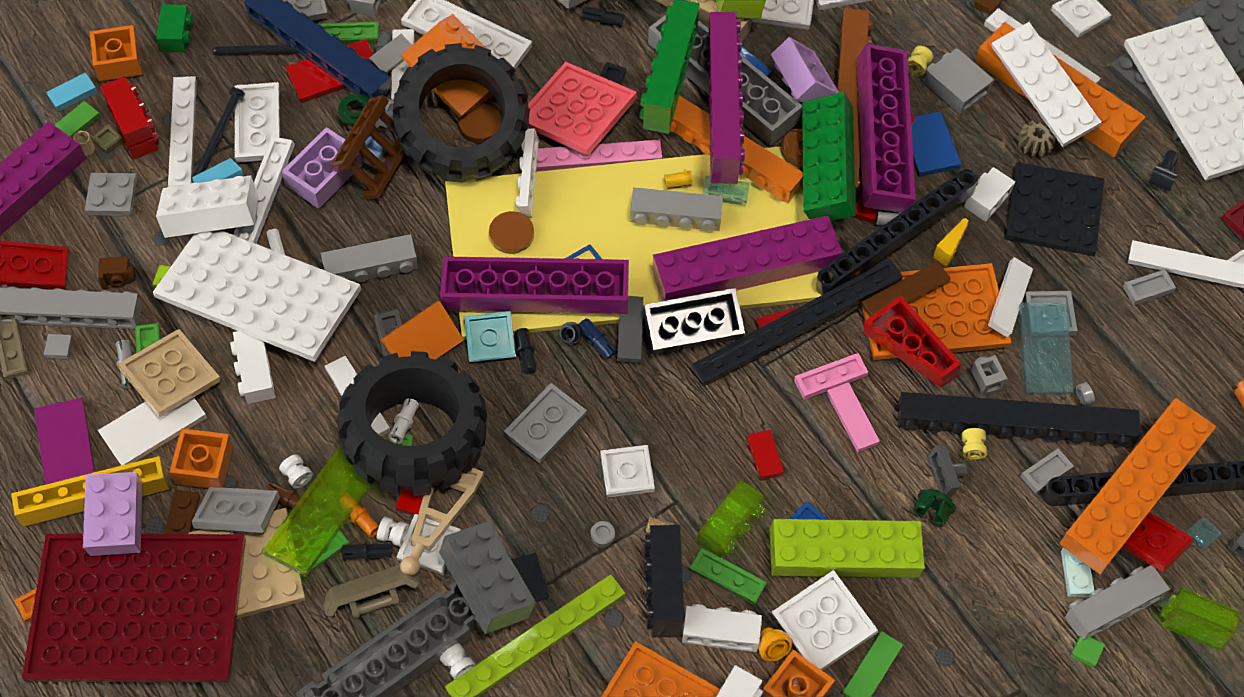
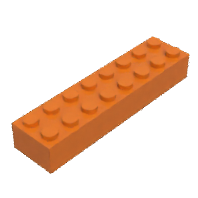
[975,22,1146,158]
[1059,398,1217,574]

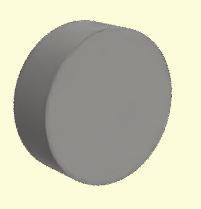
[1076,382,1095,406]
[591,521,615,547]

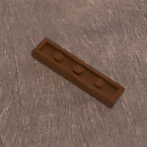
[861,261,951,317]

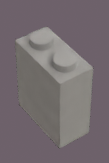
[924,48,994,115]

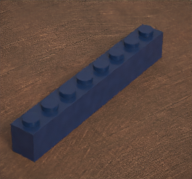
[244,0,391,99]

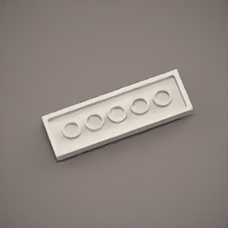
[401,0,532,69]
[991,22,1102,147]

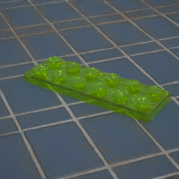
[263,446,371,577]

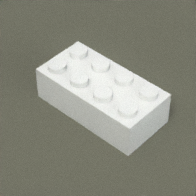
[156,175,259,238]

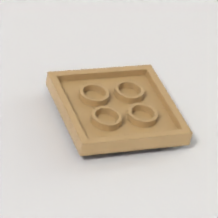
[118,329,220,418]

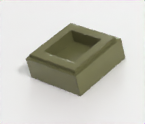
[91,124,124,154]

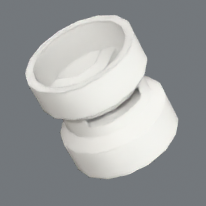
[279,454,313,489]
[377,516,409,547]
[440,644,475,680]

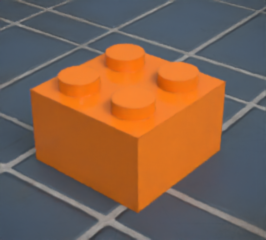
[90,25,142,81]
[169,428,234,488]
[761,650,835,697]

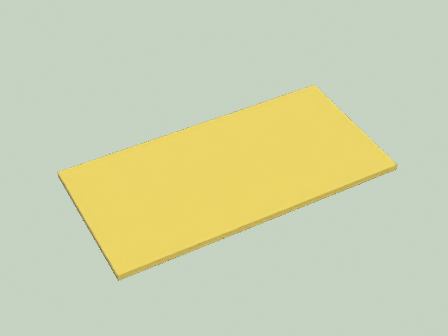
[445,146,824,340]

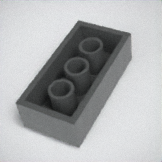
[439,521,536,634]

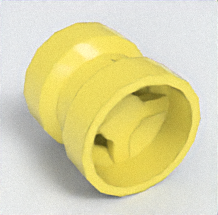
[908,46,933,76]
[962,428,987,460]

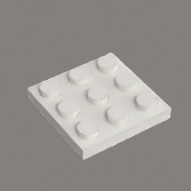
[772,570,878,671]

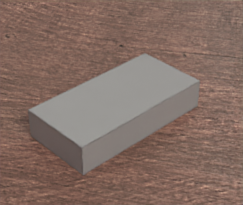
[369,34,412,73]
[1123,270,1176,306]
[1020,448,1074,495]

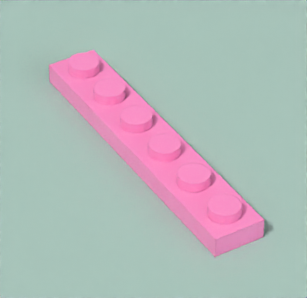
[536,140,662,172]

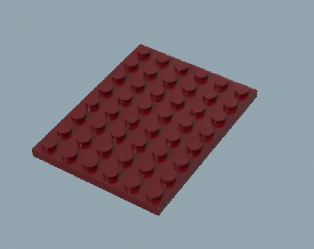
[22,533,246,682]

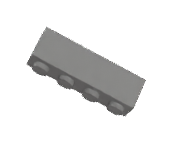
[630,187,723,231]
[321,234,418,282]
[1065,565,1170,640]

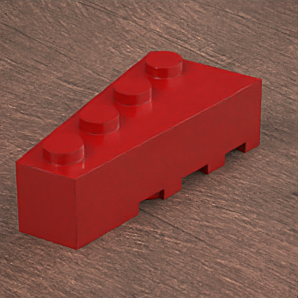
[863,296,961,388]

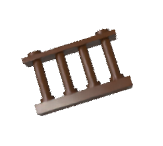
[330,95,405,200]

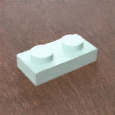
[1061,547,1094,597]

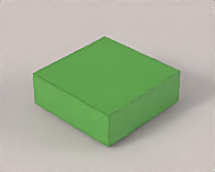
[1070,636,1105,668]

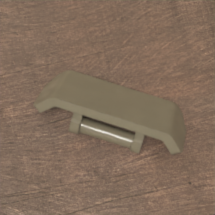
[323,565,420,619]

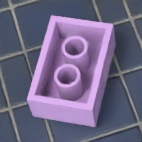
[771,37,839,103]
[282,127,363,209]
[83,472,143,556]

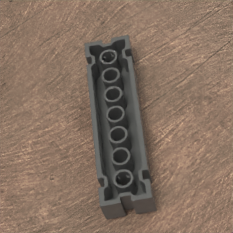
[295,581,483,697]

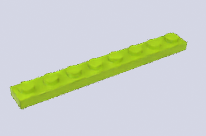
[445,574,626,697]

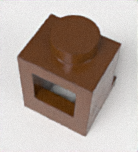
[98,256,136,289]

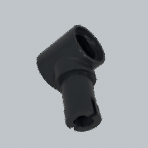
[1148,150,1179,191]

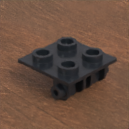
[511,553,550,602]

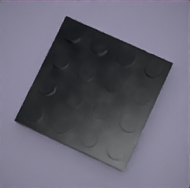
[1005,162,1104,257]

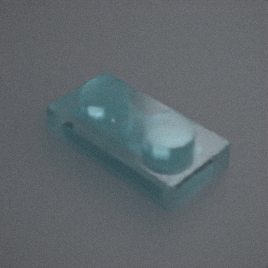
[703,176,750,206]

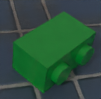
[156,5,193,52]

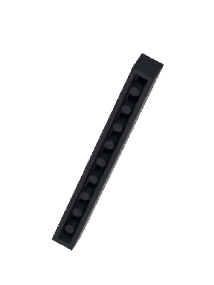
[897,392,1141,447]

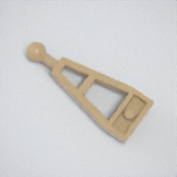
[400,468,484,576]

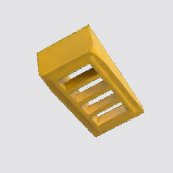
[933,218,969,267]

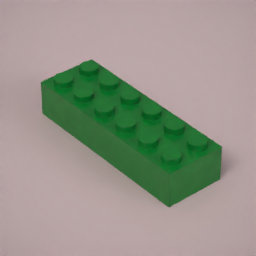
[640,0,700,134]
[802,92,856,221]

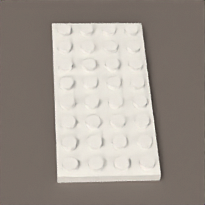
[1124,17,1244,181]
[153,230,361,362]

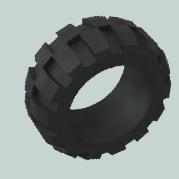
[393,43,530,183]
[337,351,487,496]

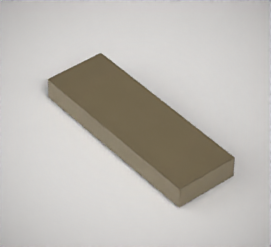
[0,315,29,380]

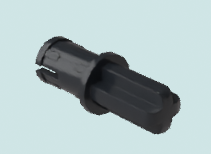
[582,6,624,27]
[514,328,537,374]
[342,541,393,561]

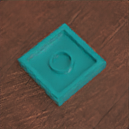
[464,311,516,363]

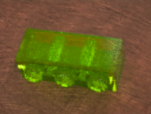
[697,480,765,558]

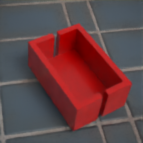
[100,76,159,160]

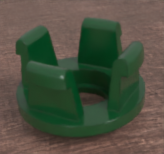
[338,94,369,127]
[913,489,956,526]

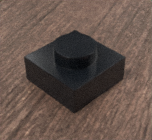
[600,62,626,85]

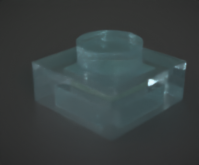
[1186,516,1222,551]

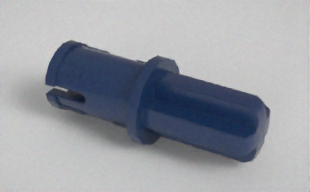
[579,318,617,360]

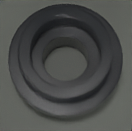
[559,322,582,345]

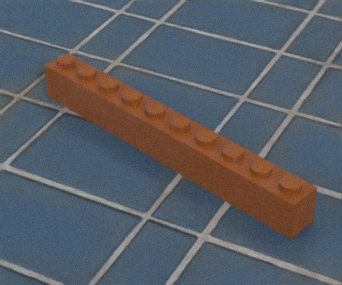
[836,8,872,197]

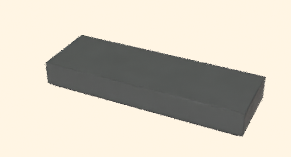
[617,296,643,363]

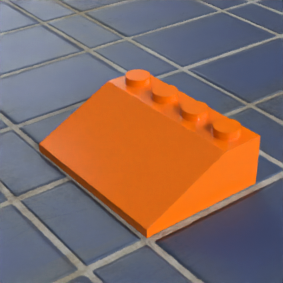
[401,14,494,118]

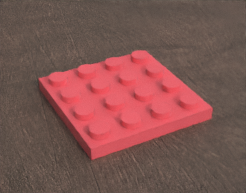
[528,62,637,155]

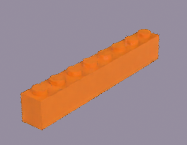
[670,96,803,203]

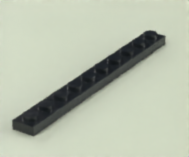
[692,259,903,386]

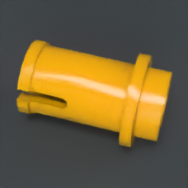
[664,169,693,188]

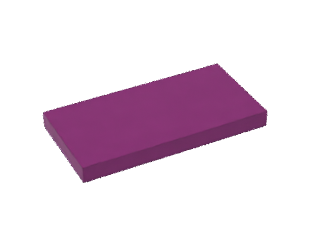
[34,397,95,485]

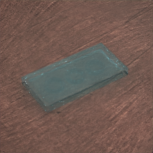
[1019,302,1073,394]

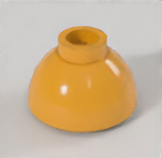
[758,627,793,662]

